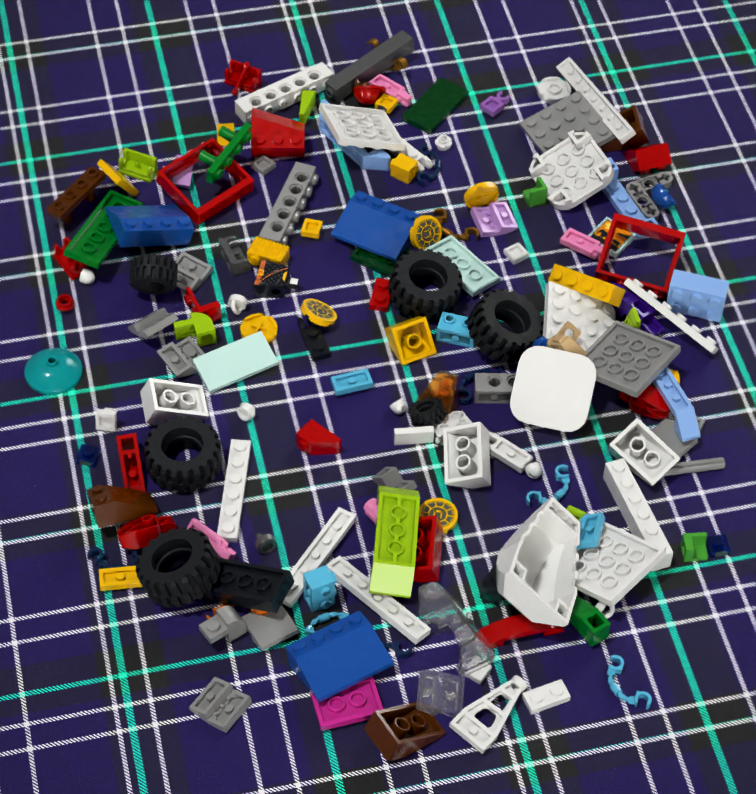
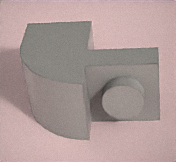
[199,606,247,644]

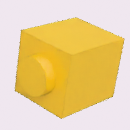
[389,153,418,184]

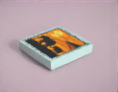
[588,217,637,259]

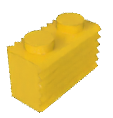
[247,236,290,266]

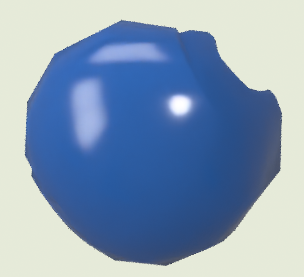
[651,182,676,209]

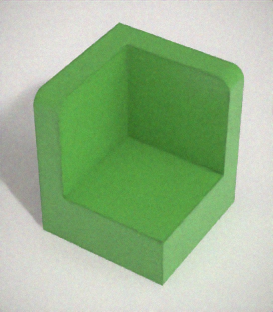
[522,177,548,208]
[680,532,708,562]

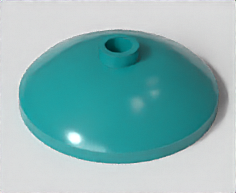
[24,348,83,395]

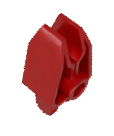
[619,385,670,419]
[117,514,177,550]

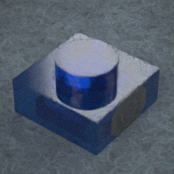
[75,444,102,468]
[706,534,731,558]

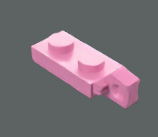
[369,74,412,107]
[560,228,610,263]
[187,518,237,560]

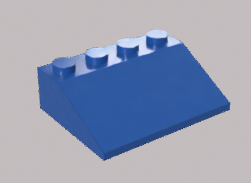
[331,191,421,262]
[105,205,194,247]
[285,610,394,702]

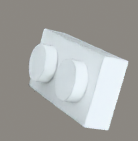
[522,679,571,715]

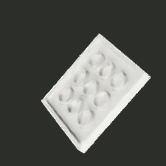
[318,103,405,152]
[543,281,615,351]
[575,522,666,607]

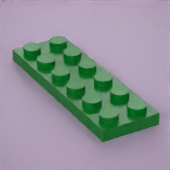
[64,190,143,269]

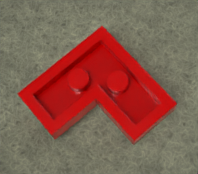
[369,278,391,312]

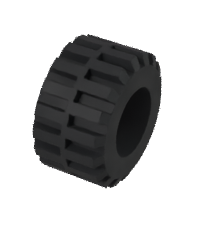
[129,254,178,294]

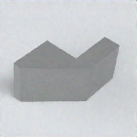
[372,467,417,490]

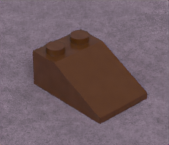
[599,105,649,152]
[86,485,158,528]
[364,700,446,762]

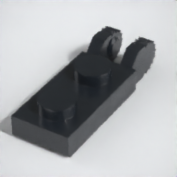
[297,316,331,361]

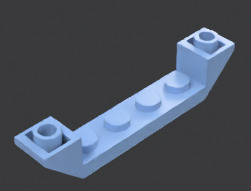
[319,99,391,171]
[602,157,659,237]
[653,366,701,442]

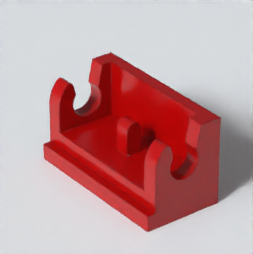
[224,59,262,93]
[53,237,87,281]

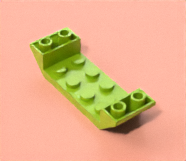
[369,485,420,598]

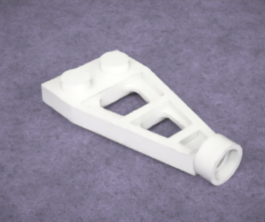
[449,675,527,754]

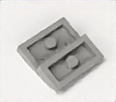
[175,251,214,292]
[127,307,178,338]
[156,336,205,378]
[651,418,698,458]
[241,605,299,651]
[189,677,252,733]

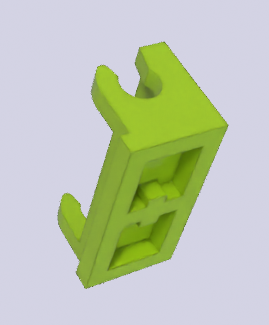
[118,148,158,183]

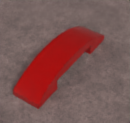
[477,614,564,650]

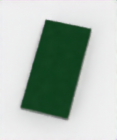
[402,77,469,134]
[350,247,421,285]

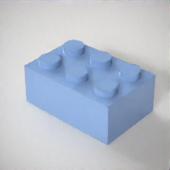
[666,269,730,322]

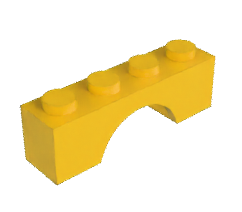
[548,263,626,307]

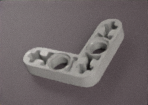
[625,172,673,221]

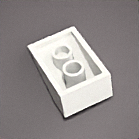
[140,378,209,425]
[608,418,681,486]

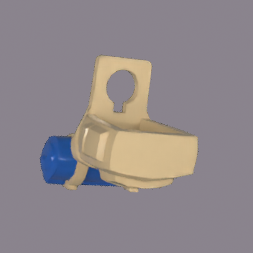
[532,321,587,357]

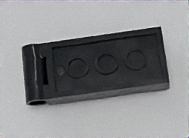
[202,558,295,613]

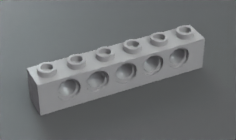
[259,162,318,245]
[474,373,516,404]

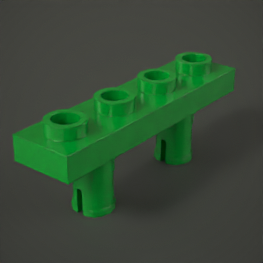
[198,122,253,184]

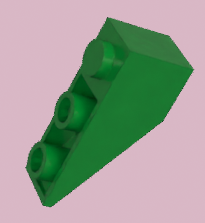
[569,596,611,647]

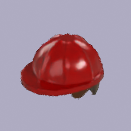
[352,79,386,105]

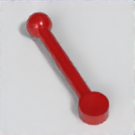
[231,62,250,96]

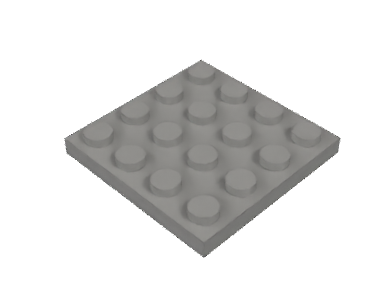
[519,90,616,154]
[586,320,681,398]

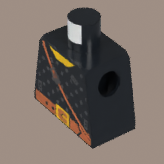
[254,259,299,298]

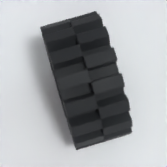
[408,397,446,427]

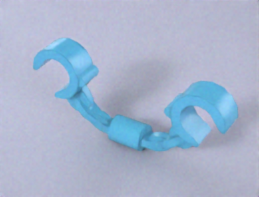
[526,464,570,507]
[300,612,349,639]
[607,655,652,710]

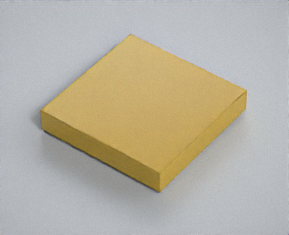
[97,159,139,196]

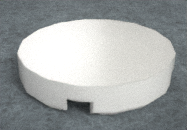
[537,77,571,104]

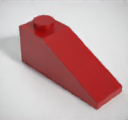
[116,433,145,491]

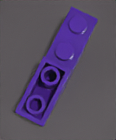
[609,282,665,336]

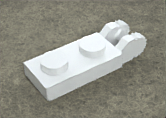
[388,138,433,173]
[489,431,533,473]

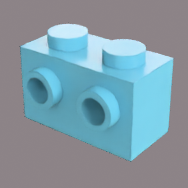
[436,312,474,348]
[303,565,337,613]

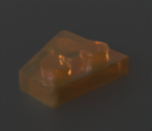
[415,370,459,413]

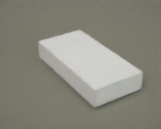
[394,426,434,446]

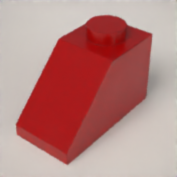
[296,419,342,455]

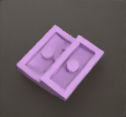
[470,202,518,237]

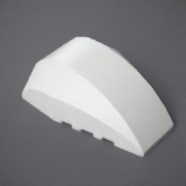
[496,497,581,627]

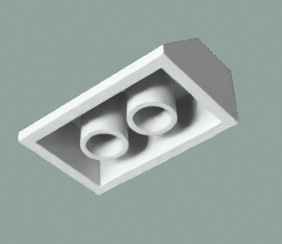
[443,422,491,489]

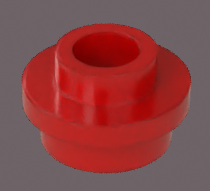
[55,294,75,312]

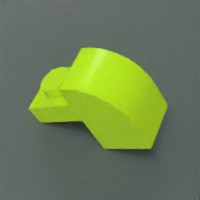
[173,312,217,347]

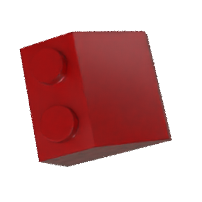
[623,143,672,174]

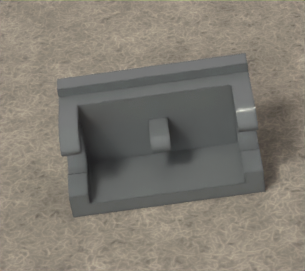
[218,236,251,276]

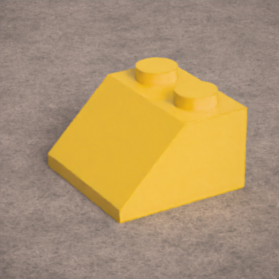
[384,316,437,365]

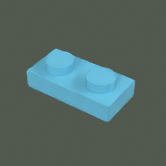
[331,368,373,396]

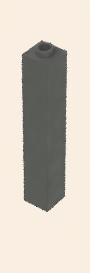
[325,30,415,102]

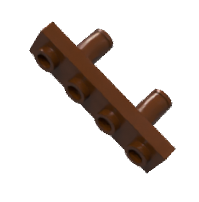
[46,166,106,224]

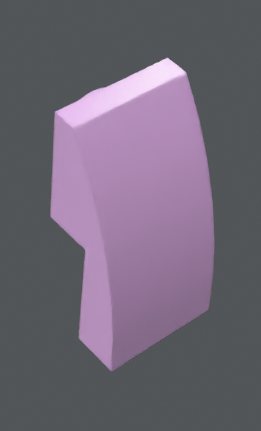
[172,155,193,189]

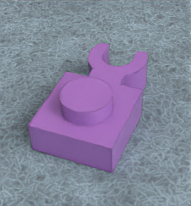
[480,91,510,117]

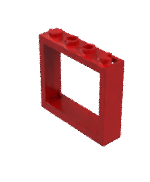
[156,138,254,226]
[595,213,686,299]

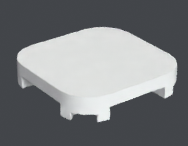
[529,130,614,210]
[510,346,597,432]

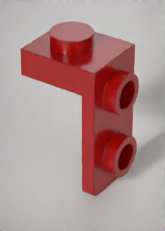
[184,287,221,321]

